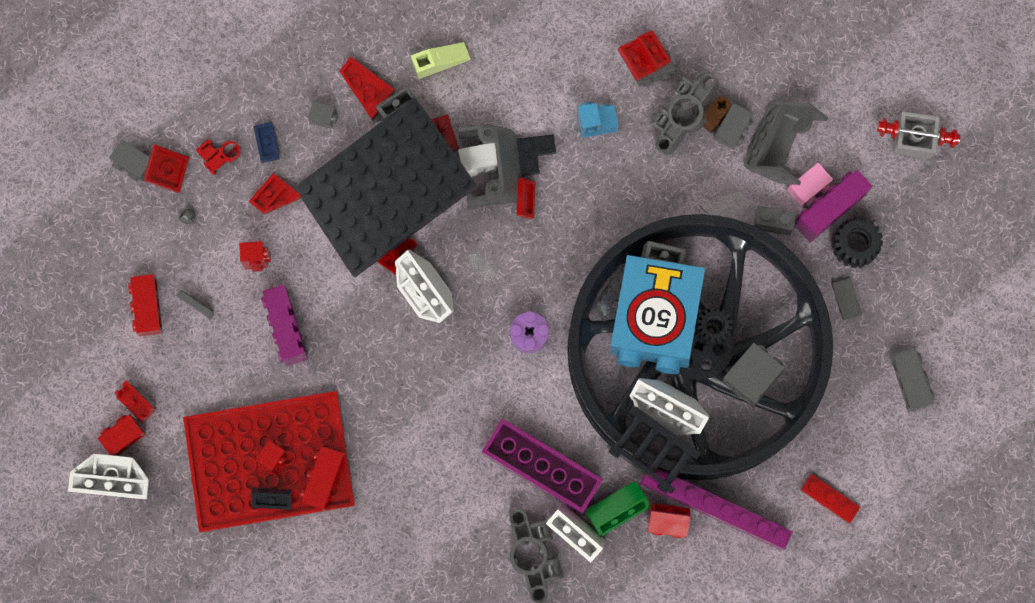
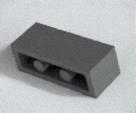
[890,348,935,413]

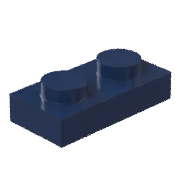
[253,122,280,163]

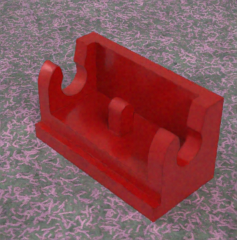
[115,381,156,424]

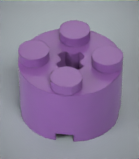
[510,311,549,353]

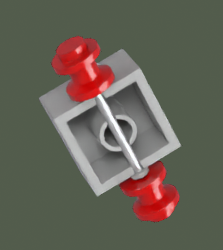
[876,111,960,159]

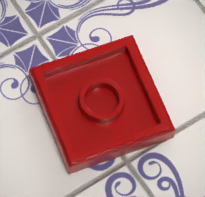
[143,144,189,193]

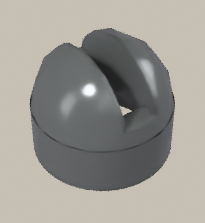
[178,207,195,224]

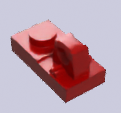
[431,114,459,152]

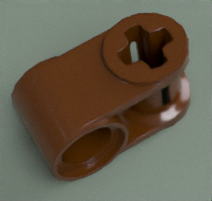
[703,97,730,133]

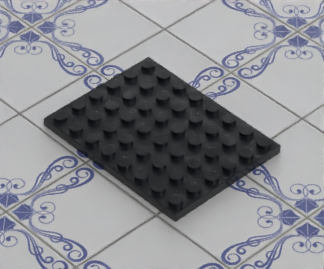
[294,97,478,278]

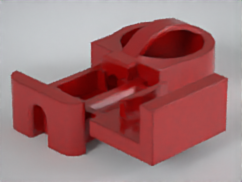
[196,139,241,175]

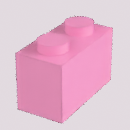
[787,163,833,207]

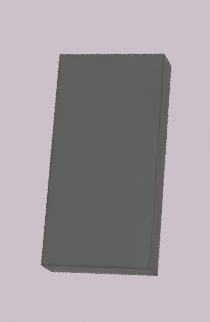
[831,278,862,321]
[176,290,214,320]

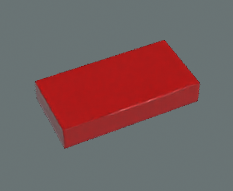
[517,178,536,219]

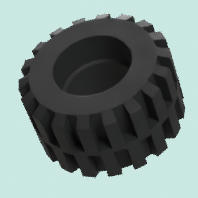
[831,217,883,268]

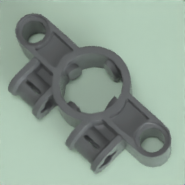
[649,73,719,155]
[509,509,564,603]

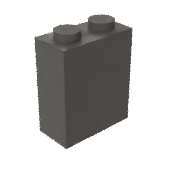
[723,343,785,407]

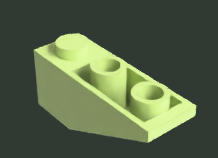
[411,42,471,79]

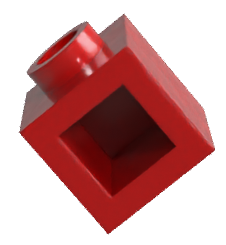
[256,440,287,473]

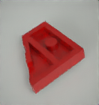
[249,173,301,215]

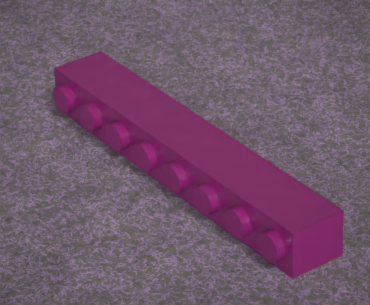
[639,465,793,550]

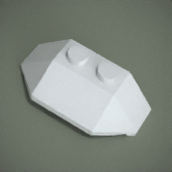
[395,250,454,323]
[630,378,709,436]
[68,454,149,499]

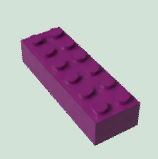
[482,419,603,515]

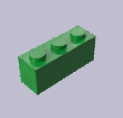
[585,481,650,537]

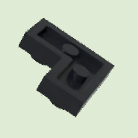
[516,134,556,176]

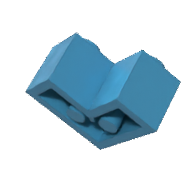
[577,102,619,138]

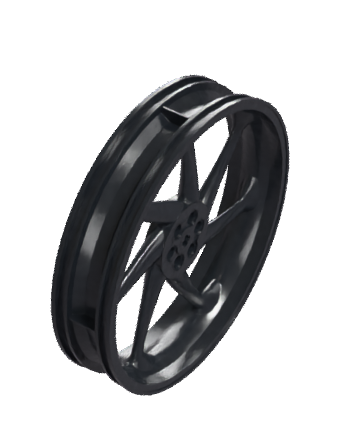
[567,214,833,480]

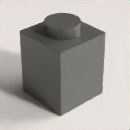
[308,101,338,129]

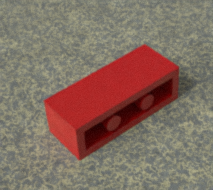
[128,274,163,336]
[300,446,345,511]

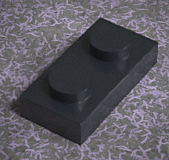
[251,487,292,510]

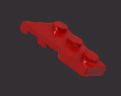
[339,57,395,121]

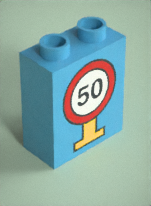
[611,255,705,374]

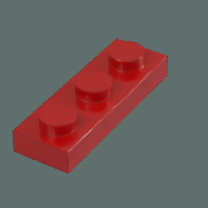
[800,474,861,524]

